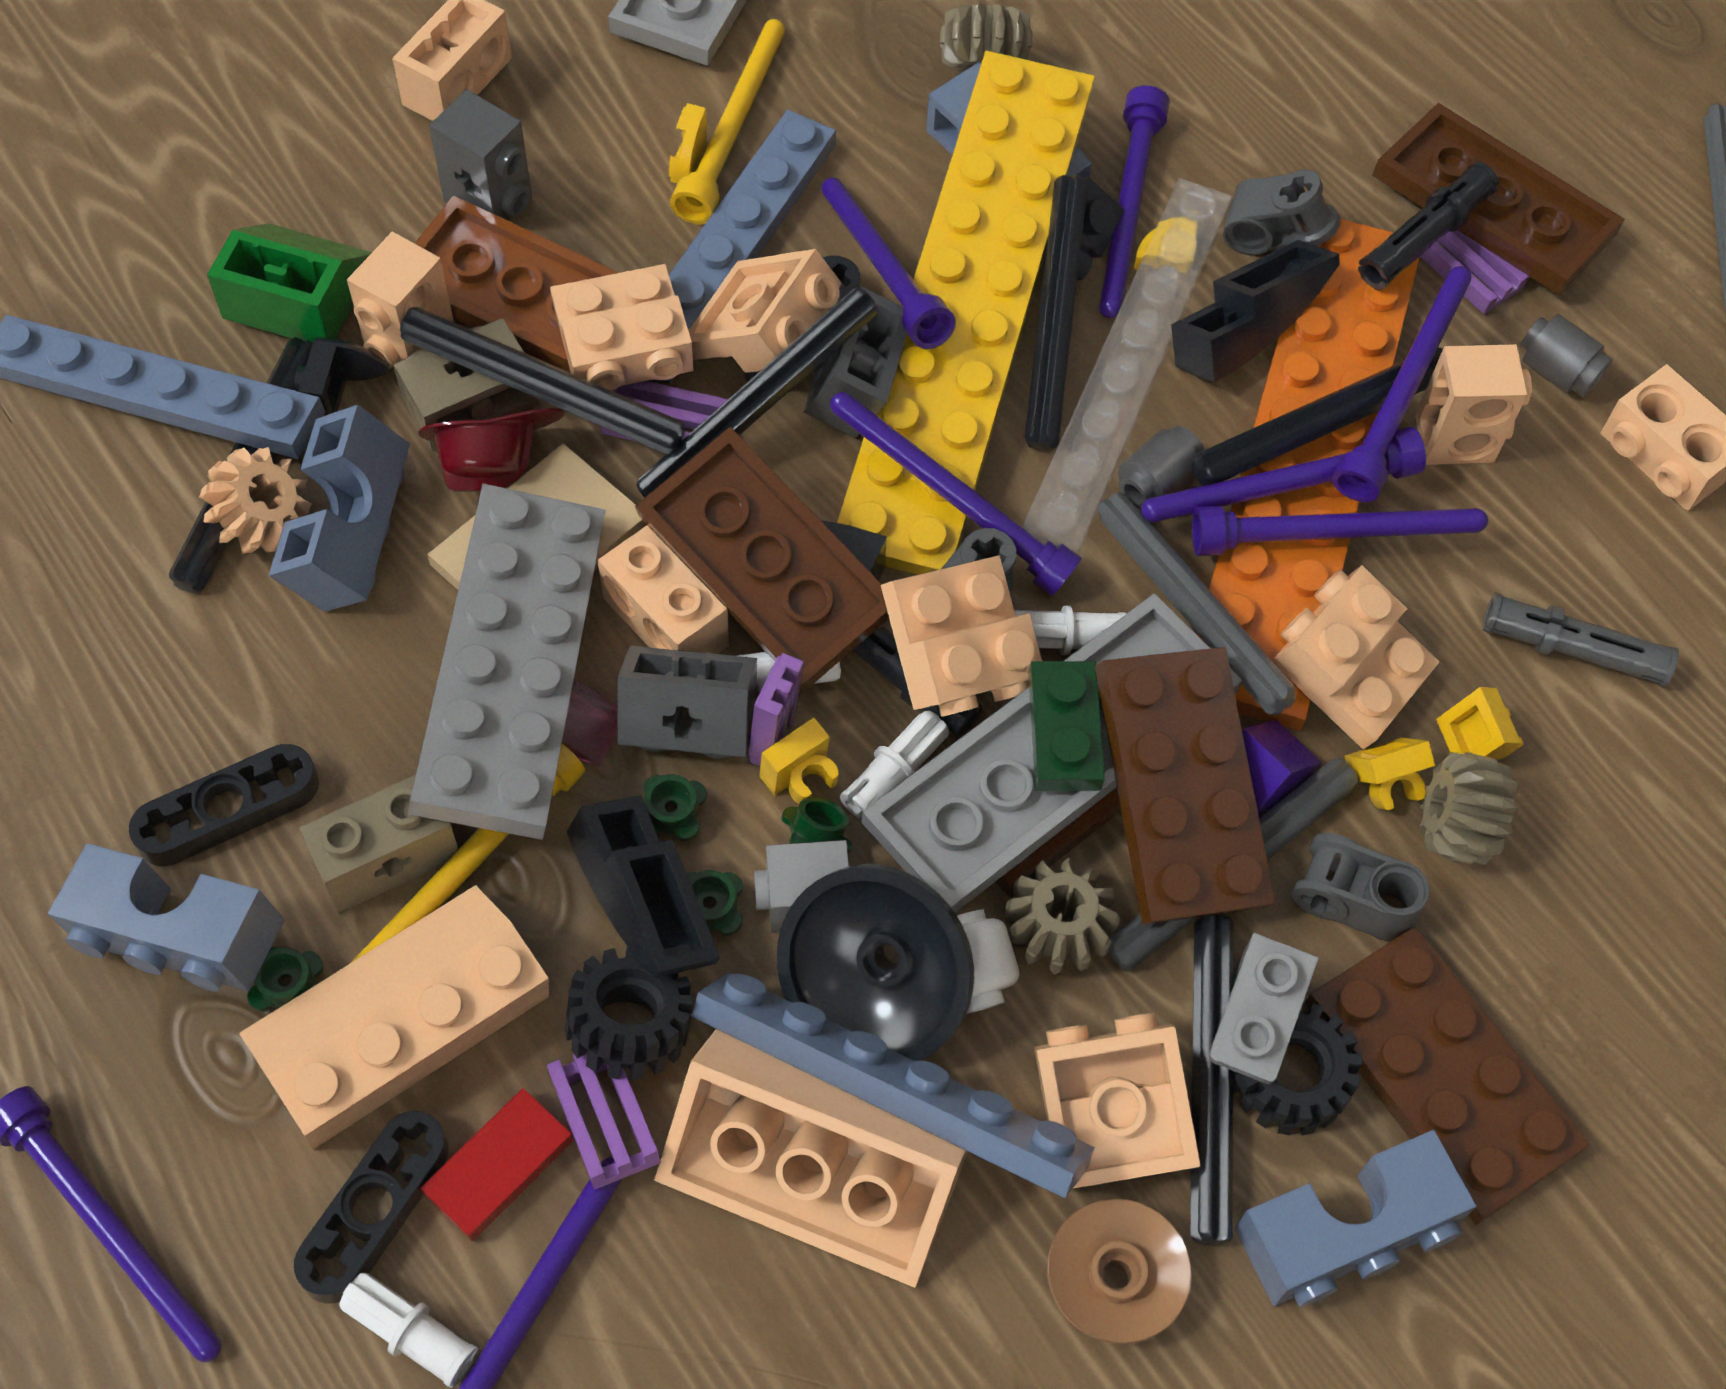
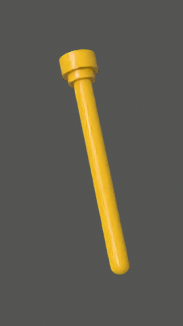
[670,19,785,225]
[351,743,586,963]

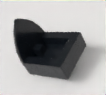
[294,336,390,416]

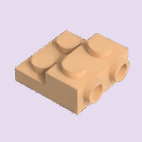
[688,249,842,373]
[550,264,694,391]
[881,555,1042,717]
[1272,565,1440,749]
[1034,1013,1201,1188]

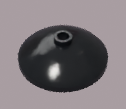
[777,864,974,1061]

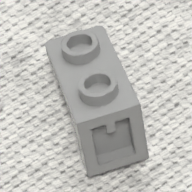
[1208,933,1319,1084]

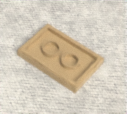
[427,443,647,590]

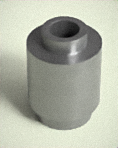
[1520,314,1613,398]
[1118,426,1205,509]

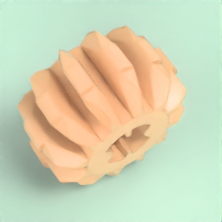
[199,447,312,554]

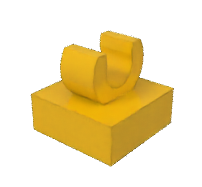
[1436,687,1524,760]
[759,718,839,804]
[1344,737,1435,811]

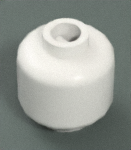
[957,909,1020,1014]

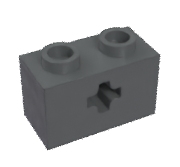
[429,89,532,221]
[803,286,907,438]
[618,646,757,759]

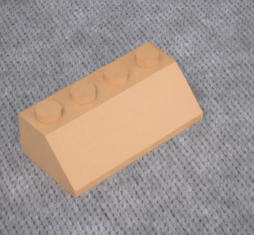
[239,885,549,1150]
[654,1029,968,1288]

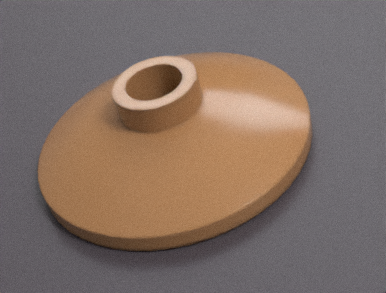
[1047,1199,1191,1344]

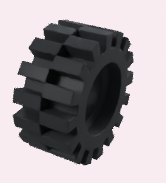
[565,947,693,1080]
[1233,1003,1363,1136]

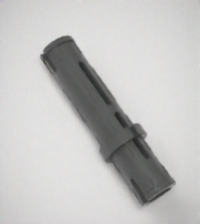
[1482,592,1679,687]

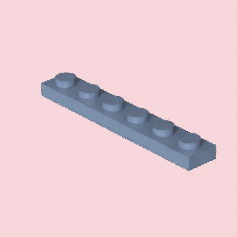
[663,109,836,383]
[0,315,326,459]
[691,972,1095,1198]

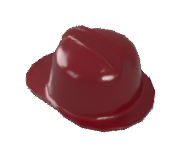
[418,408,565,492]

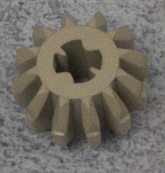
[940,3,1033,71]
[1419,752,1518,865]
[1004,857,1120,975]

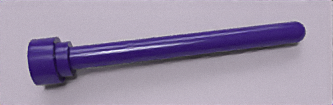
[1099,86,1170,318]
[821,177,956,349]
[1332,266,1472,502]
[830,392,1082,597]
[1141,426,1426,522]
[1192,506,1488,556]
[0,1086,221,1362]
[459,1157,622,1389]

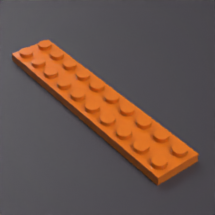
[1196,219,1419,731]

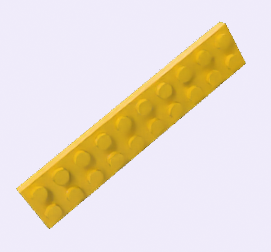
[837,50,1095,575]

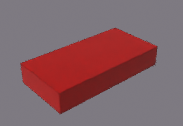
[420,1088,574,1242]

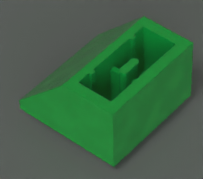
[207,223,372,342]

